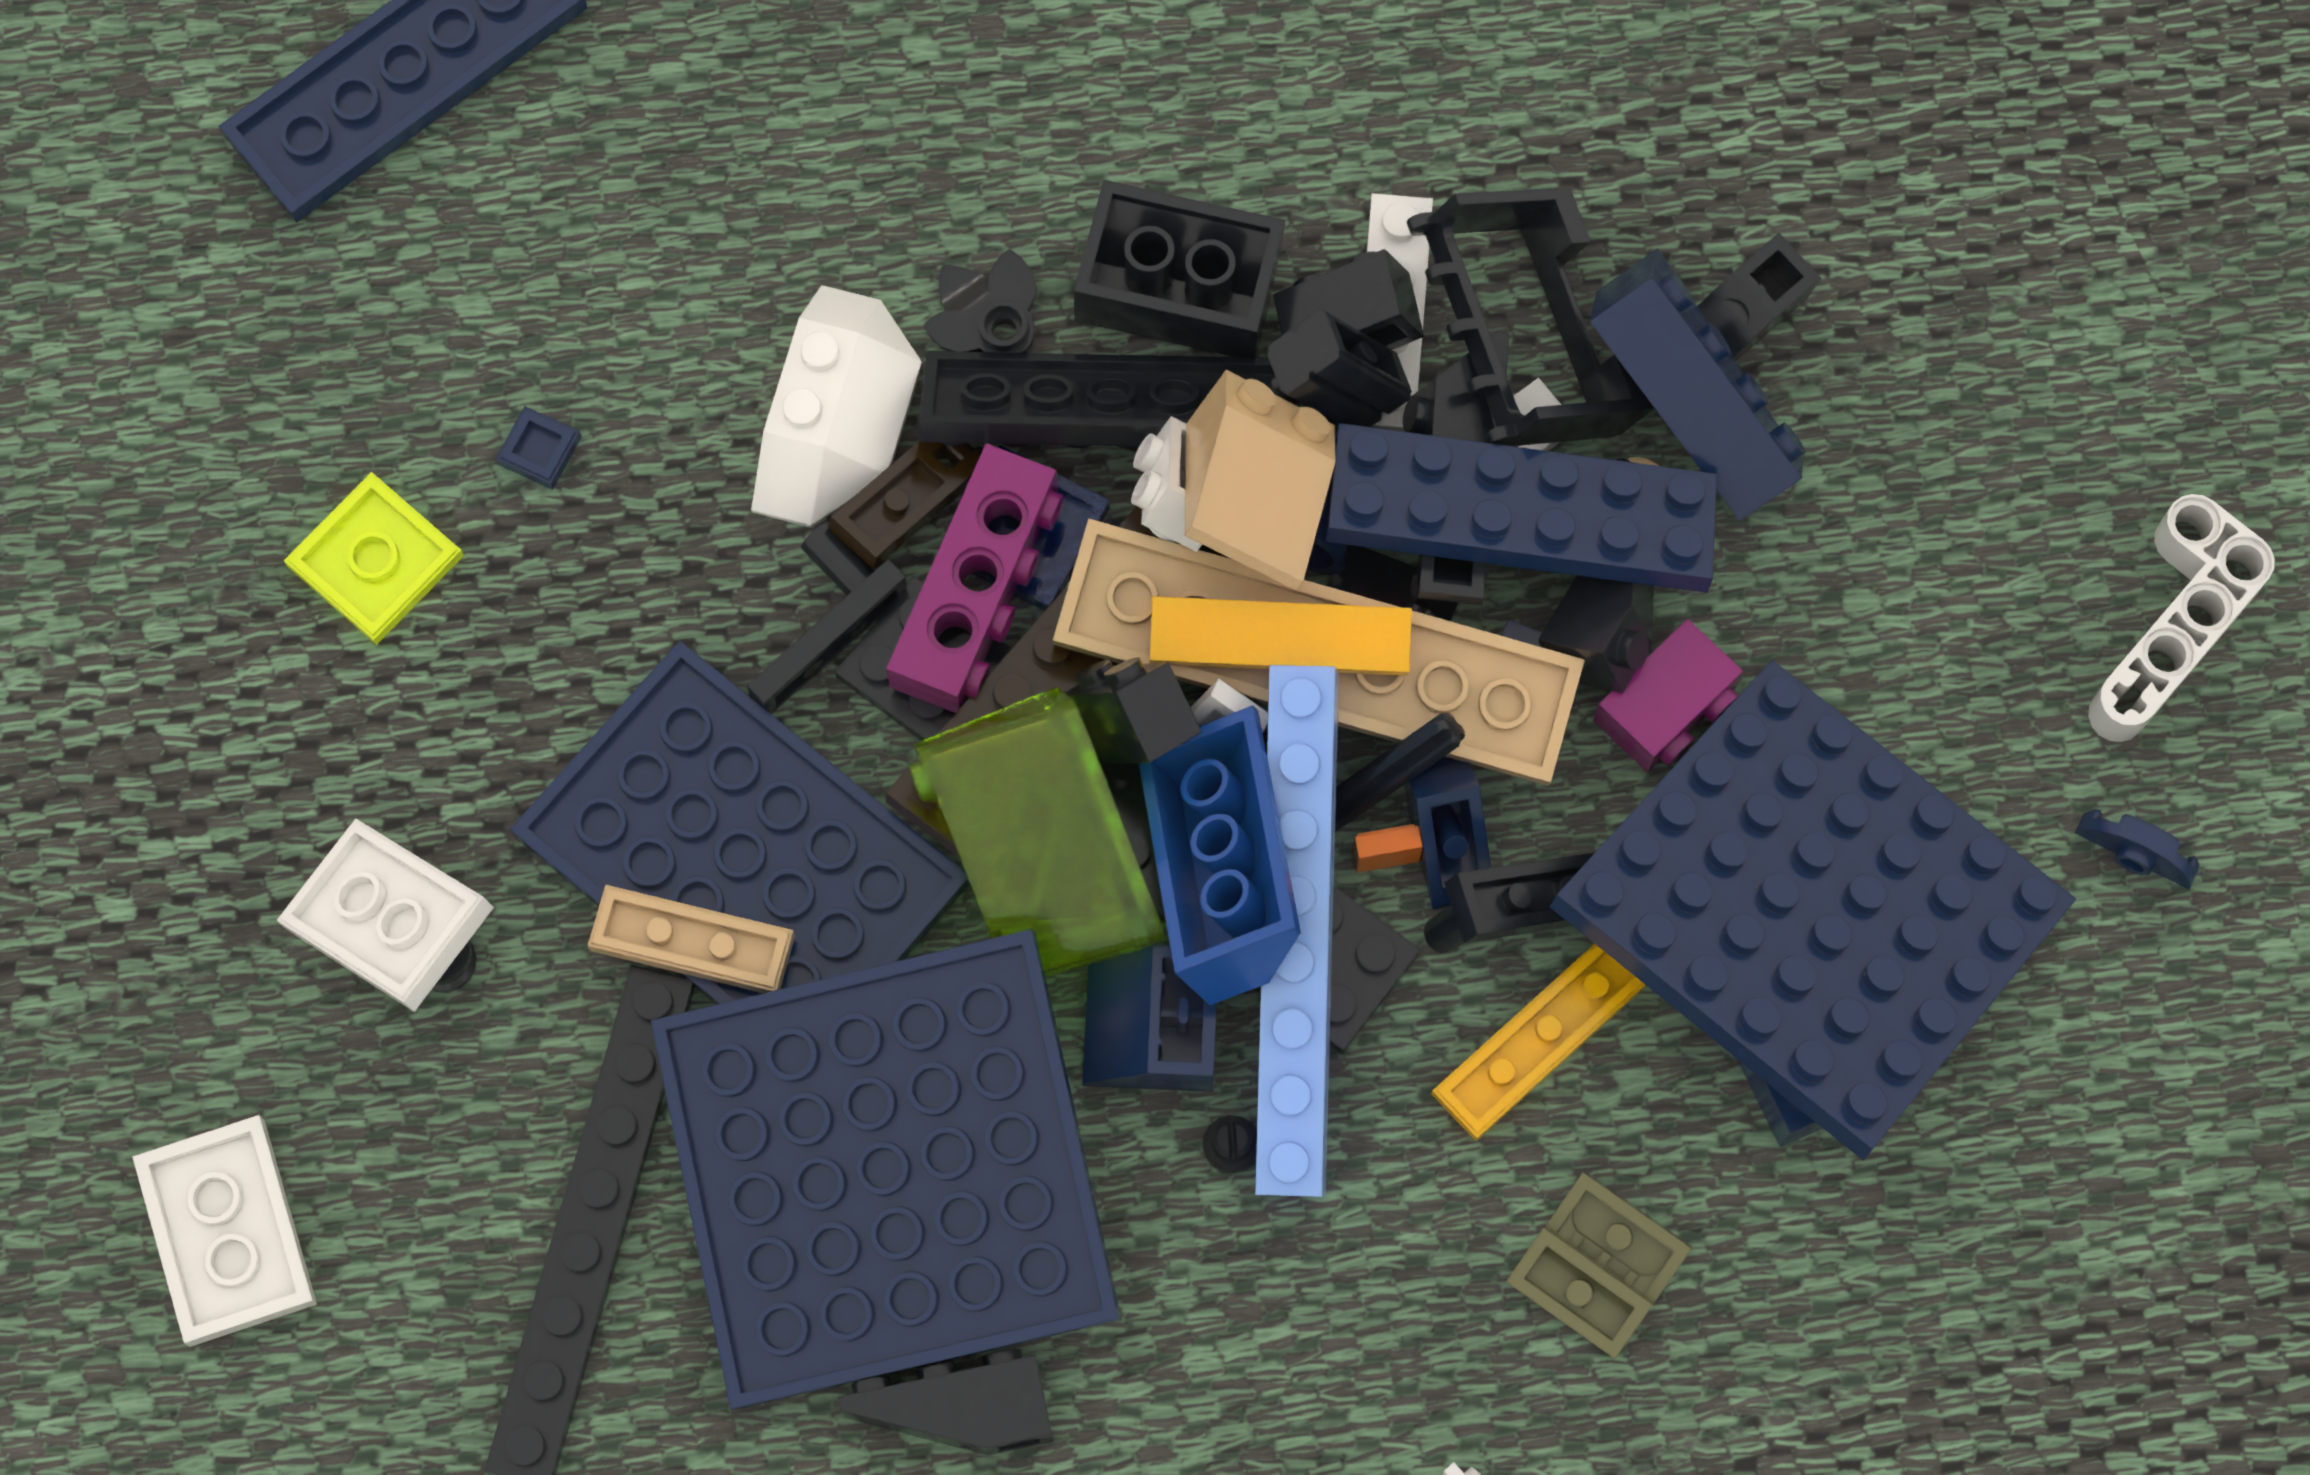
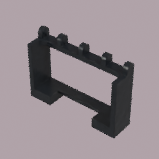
[1406,188,1654,446]

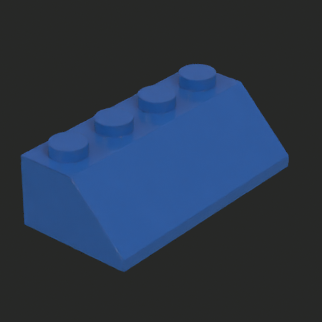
[1139,705,1301,1005]

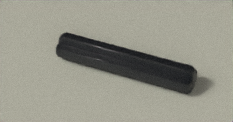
[1335,713,1465,832]

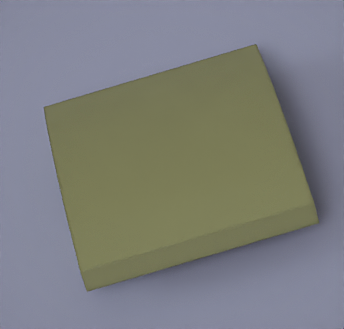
[1506,1171,1693,1359]

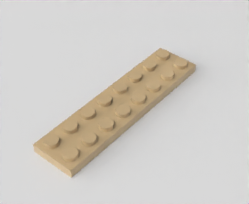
[1053,519,1585,786]

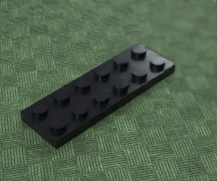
[919,351,1300,449]

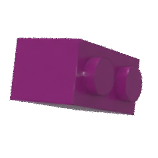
[1593,619,1743,773]

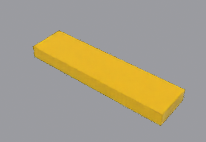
[1149,596,1412,676]
[1431,944,1646,1141]

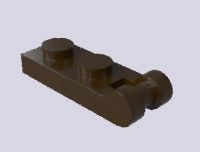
[828,441,983,569]

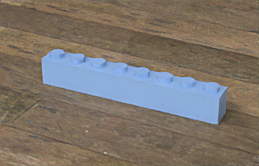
[1255,665,1339,1197]

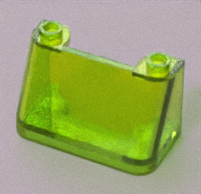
[908,687,1165,977]

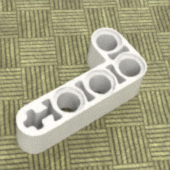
[2088,494,2275,742]

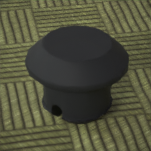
[1203,1115,1257,1174]

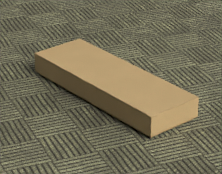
[588,885,795,993]

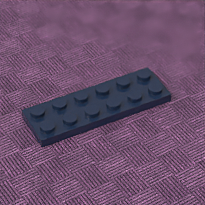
[219,0,588,223]
[1325,423,1717,593]

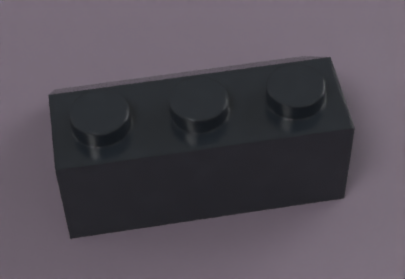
[1074,180,1286,358]

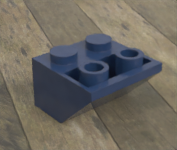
[1082,944,1217,1092]

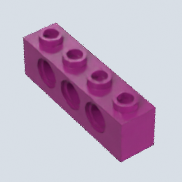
[886,443,1064,713]

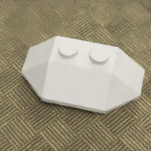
[751,285,922,528]

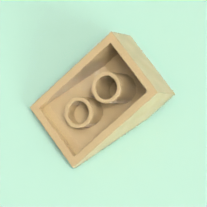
[1185,370,1336,591]

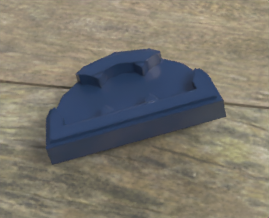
[2074,810,2199,890]

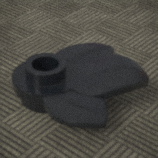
[924,250,1037,353]

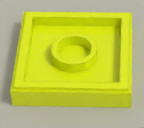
[284,472,464,645]

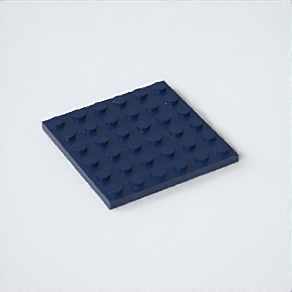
[1550,660,2076,1161]
[651,929,1122,1410]

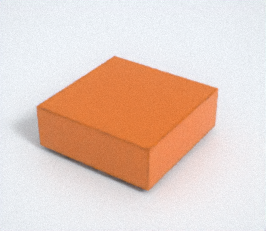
[1352,824,1423,873]

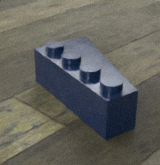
[1590,248,1806,521]

